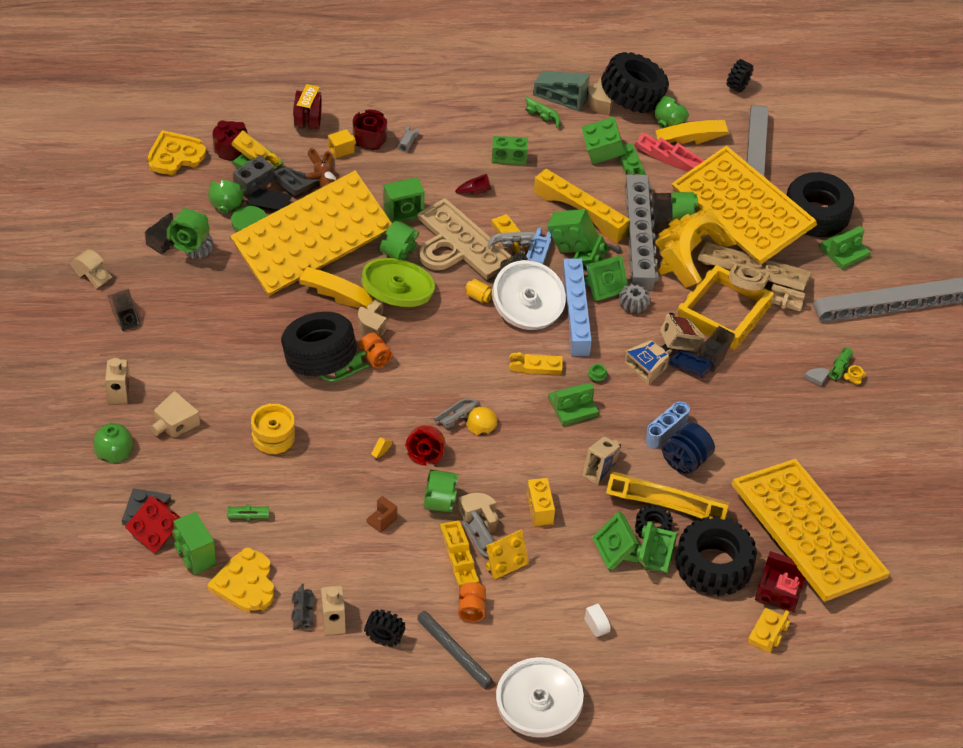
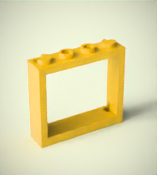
[677,265,774,350]

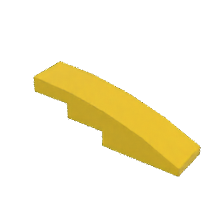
[655,120,729,145]
[299,267,376,309]
[440,520,480,589]

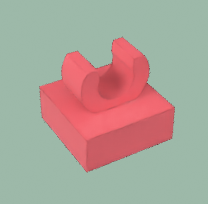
[775,573,799,595]

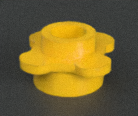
[844,365,866,385]

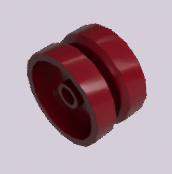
[293,90,322,130]

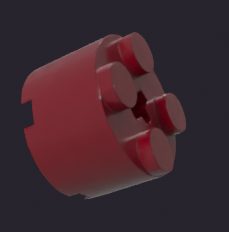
[353,109,387,150]
[212,120,248,161]

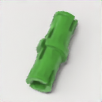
[829,347,854,380]
[227,505,269,521]

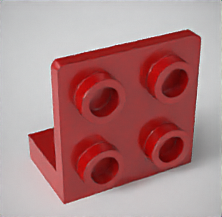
[125,496,181,553]

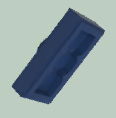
[670,350,712,378]

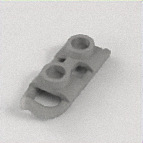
[488,232,535,249]
[434,398,481,428]
[462,510,494,558]

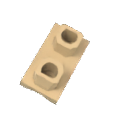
[771,284,806,311]

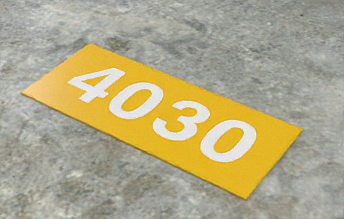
[296,84,319,108]

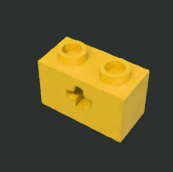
[526,478,555,526]

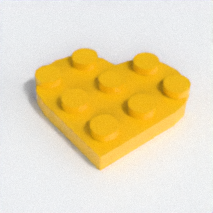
[148,130,206,176]
[207,548,274,613]

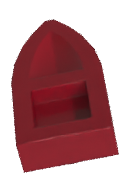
[455,174,492,195]

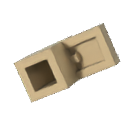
[587,77,614,116]
[69,249,112,289]
[358,299,387,337]
[458,493,499,534]

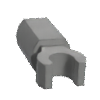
[398,125,419,153]

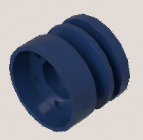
[662,422,715,475]

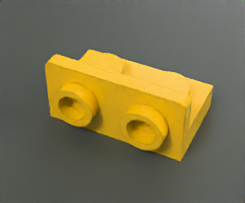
[747,608,791,653]

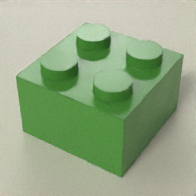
[581,117,626,164]
[383,177,425,223]
[547,209,599,253]
[172,512,216,575]

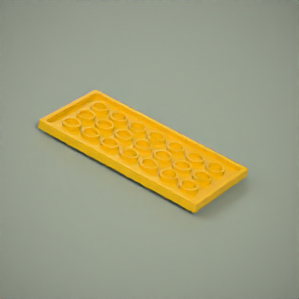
[671,146,817,265]
[230,170,392,297]
[731,458,890,602]

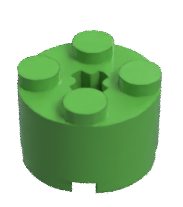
[672,192,698,221]
[167,208,210,253]
[380,221,419,260]
[424,469,458,513]

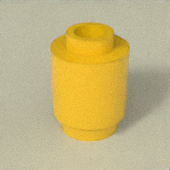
[465,279,492,303]

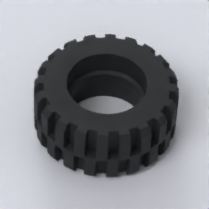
[601,52,669,113]
[676,516,757,596]

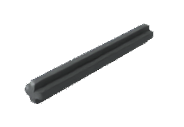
[417,611,492,688]

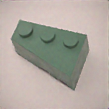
[533,71,590,111]

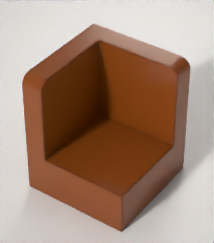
[367,496,397,533]

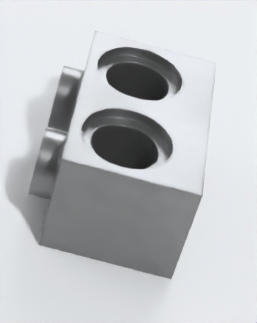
[233,156,275,196]

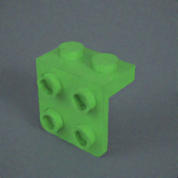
[637,521,678,573]

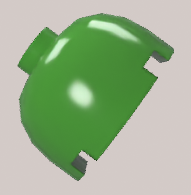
[654,96,689,128]
[208,180,245,213]
[93,423,134,463]

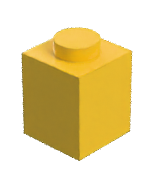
[328,129,356,159]

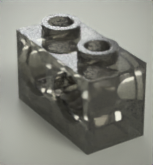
[653,193,673,234]

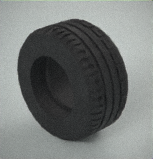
[786,172,855,237]
[281,311,357,377]

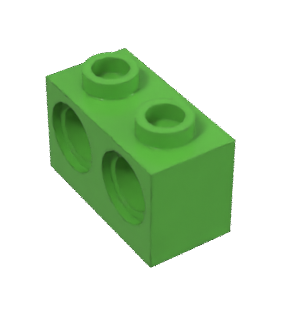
[492,136,528,165]

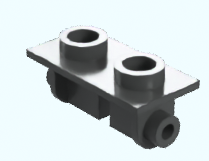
[291,584,314,630]

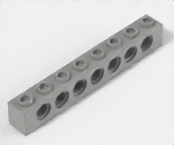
[625,174,658,290]

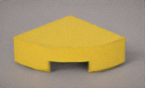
[371,437,393,458]

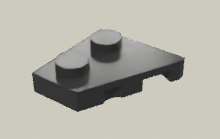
[274,167,319,196]
[122,488,172,526]

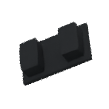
[247,189,292,213]

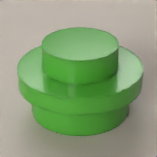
[588,364,607,382]

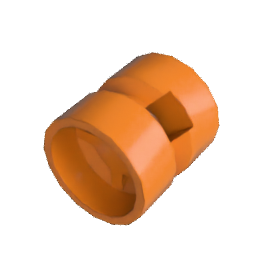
[358,332,393,368]
[458,582,486,622]

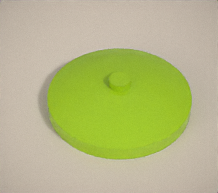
[361,258,435,307]

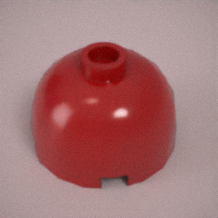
[405,425,446,465]

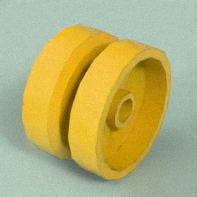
[251,404,295,454]

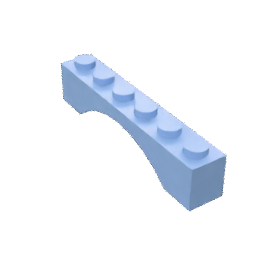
[562,259,591,356]

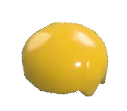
[466,407,498,436]

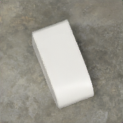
[584,604,611,637]

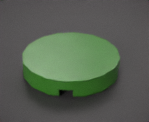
[231,206,267,232]

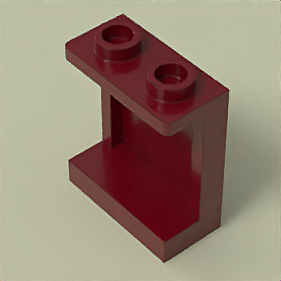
[754,551,805,612]

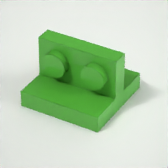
[819,226,871,270]
[584,255,628,301]
[548,383,599,426]
[592,512,640,570]

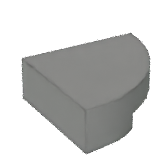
[804,368,830,386]

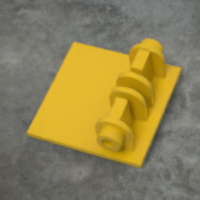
[485,529,529,580]

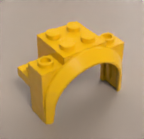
[655,208,736,288]

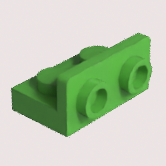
[573,236,608,267]

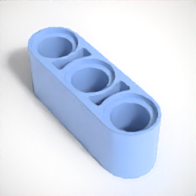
[645,402,690,449]

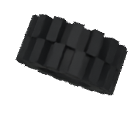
[726,59,754,92]
[635,504,673,538]
[364,609,406,647]

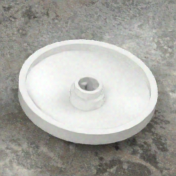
[492,260,566,330]
[496,657,584,737]

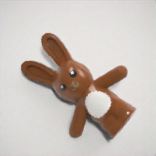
[307,148,340,188]

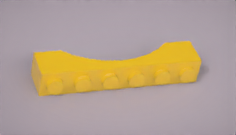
[534,169,630,243]
[606,472,730,520]

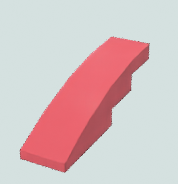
[634,132,705,171]

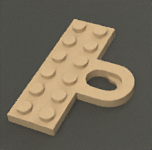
[417,198,515,280]
[698,242,811,291]

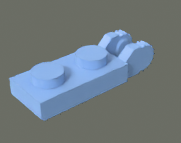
[525,228,552,265]

